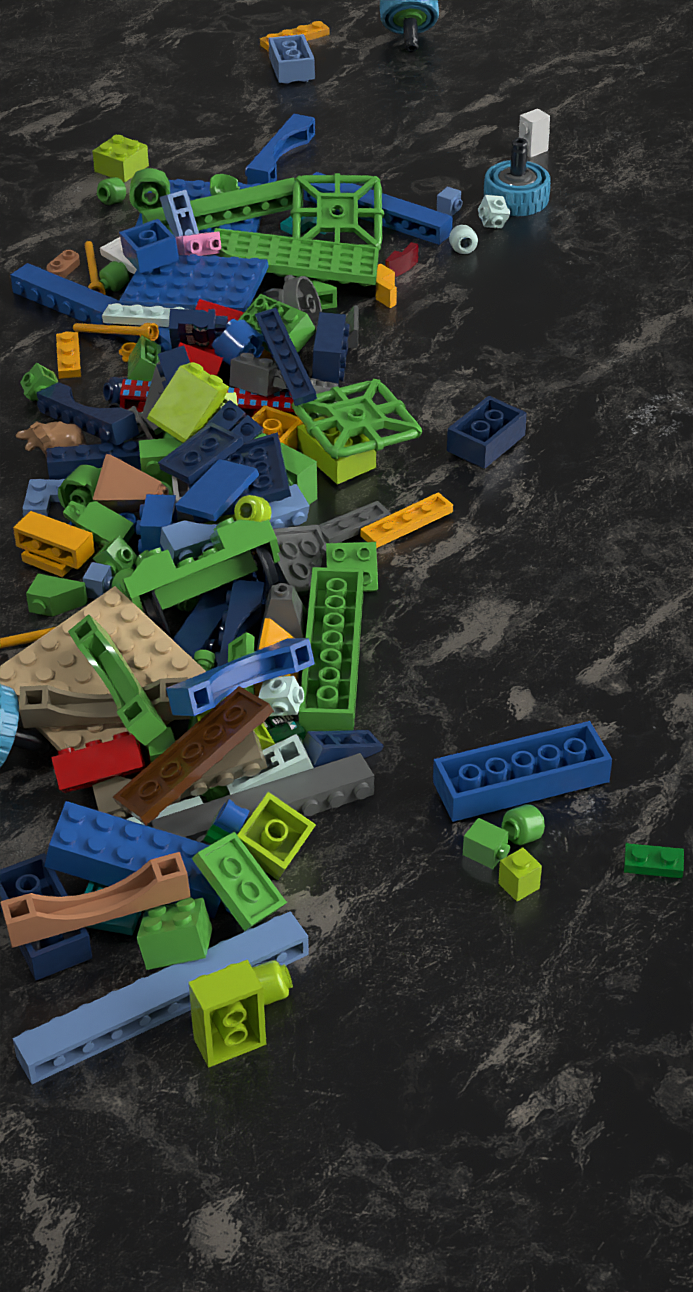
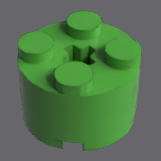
[130,168,170,214]
[58,465,102,508]

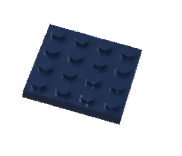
[188,432,291,523]

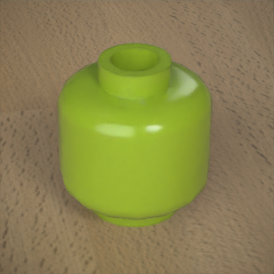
[234,495,272,522]
[252,960,293,1005]

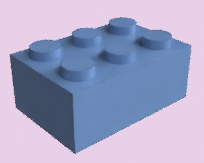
[269,34,315,84]

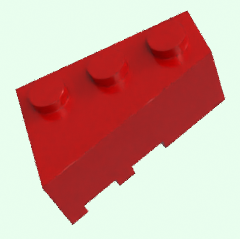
[51,732,148,793]

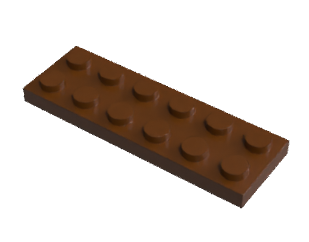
[113,686,274,825]

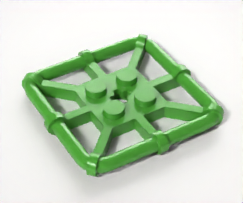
[290,173,384,250]
[292,379,422,460]

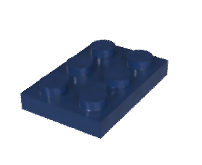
[158,422,244,485]

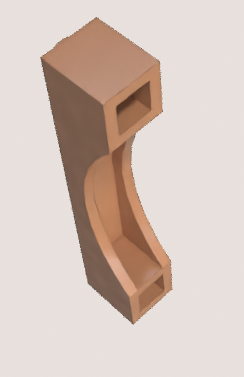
[0,852,191,948]

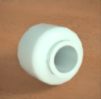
[449,225,478,254]

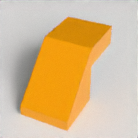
[376,264,397,308]

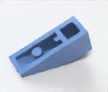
[160,190,199,237]

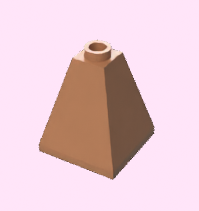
[92,454,169,514]

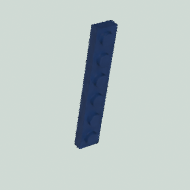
[255,308,317,406]

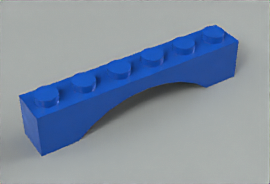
[245,114,315,184]
[166,638,315,716]

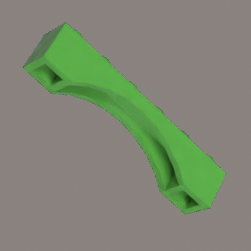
[68,614,167,746]

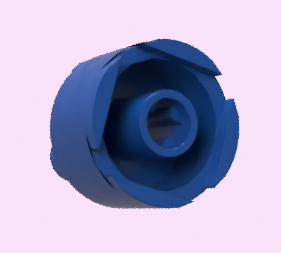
[212,319,266,367]

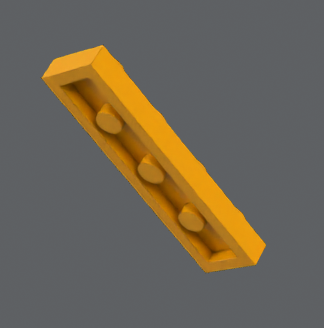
[260,21,330,52]
[361,492,453,548]

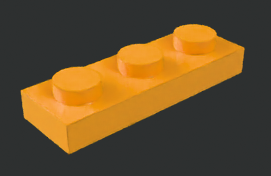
[56,332,81,379]

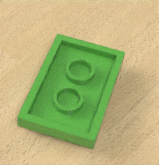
[191,832,287,931]

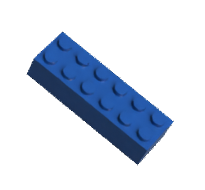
[433,721,612,822]
[44,801,221,919]

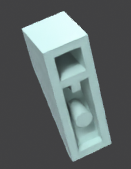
[227,734,313,795]

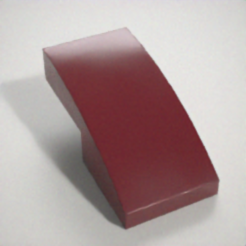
[385,242,418,277]

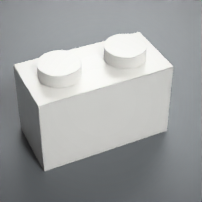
[519,109,550,158]

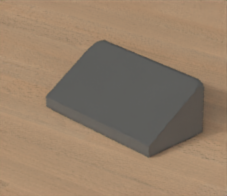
[345,305,359,348]

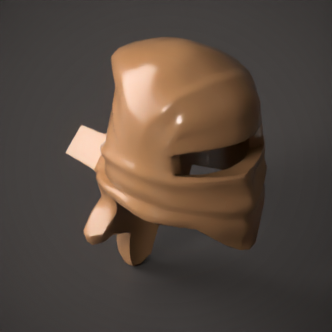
[16,421,86,459]

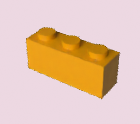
[13,511,95,569]

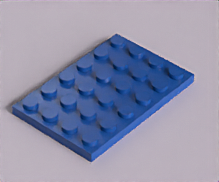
[119,254,269,312]

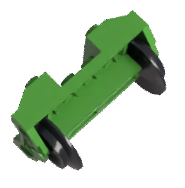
[119,518,280,638]

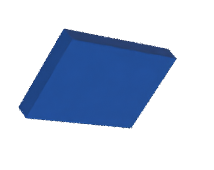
[175,459,259,521]

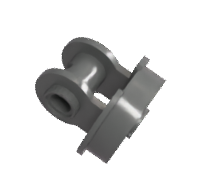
[263,275,322,330]

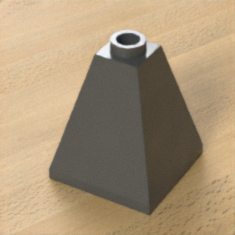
[256,583,308,651]

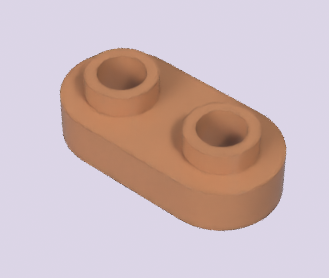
[46,250,80,278]

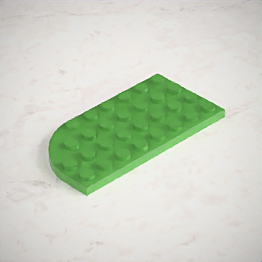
[214,228,379,286]

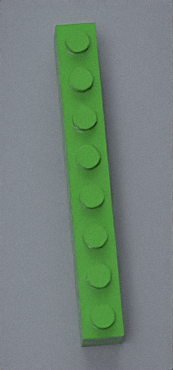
[142,177,303,234]

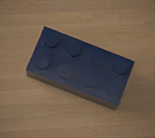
[0,853,92,981]

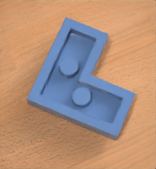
[22,479,65,517]

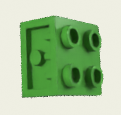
[326,542,378,592]

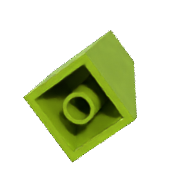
[147,362,229,443]

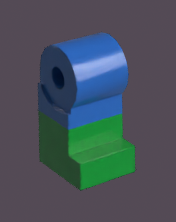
[203,799,250,844]

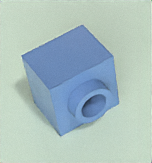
[437,187,462,216]
[83,562,114,599]

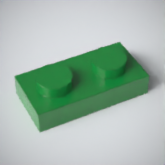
[624,843,684,878]

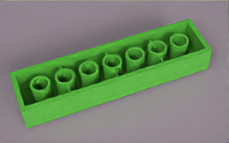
[299,567,363,735]

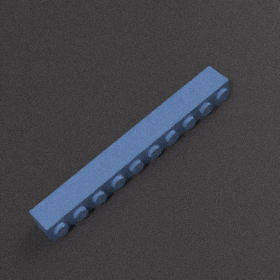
[13,911,309,1084]

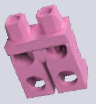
[176,232,222,256]

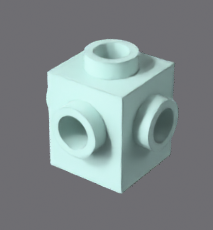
[478,195,510,228]
[258,676,304,716]

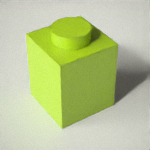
[499,848,542,902]

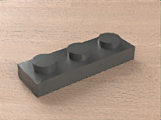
[319,501,391,543]

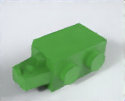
[63,501,135,549]

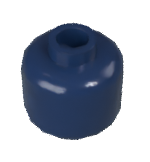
[103,376,128,404]

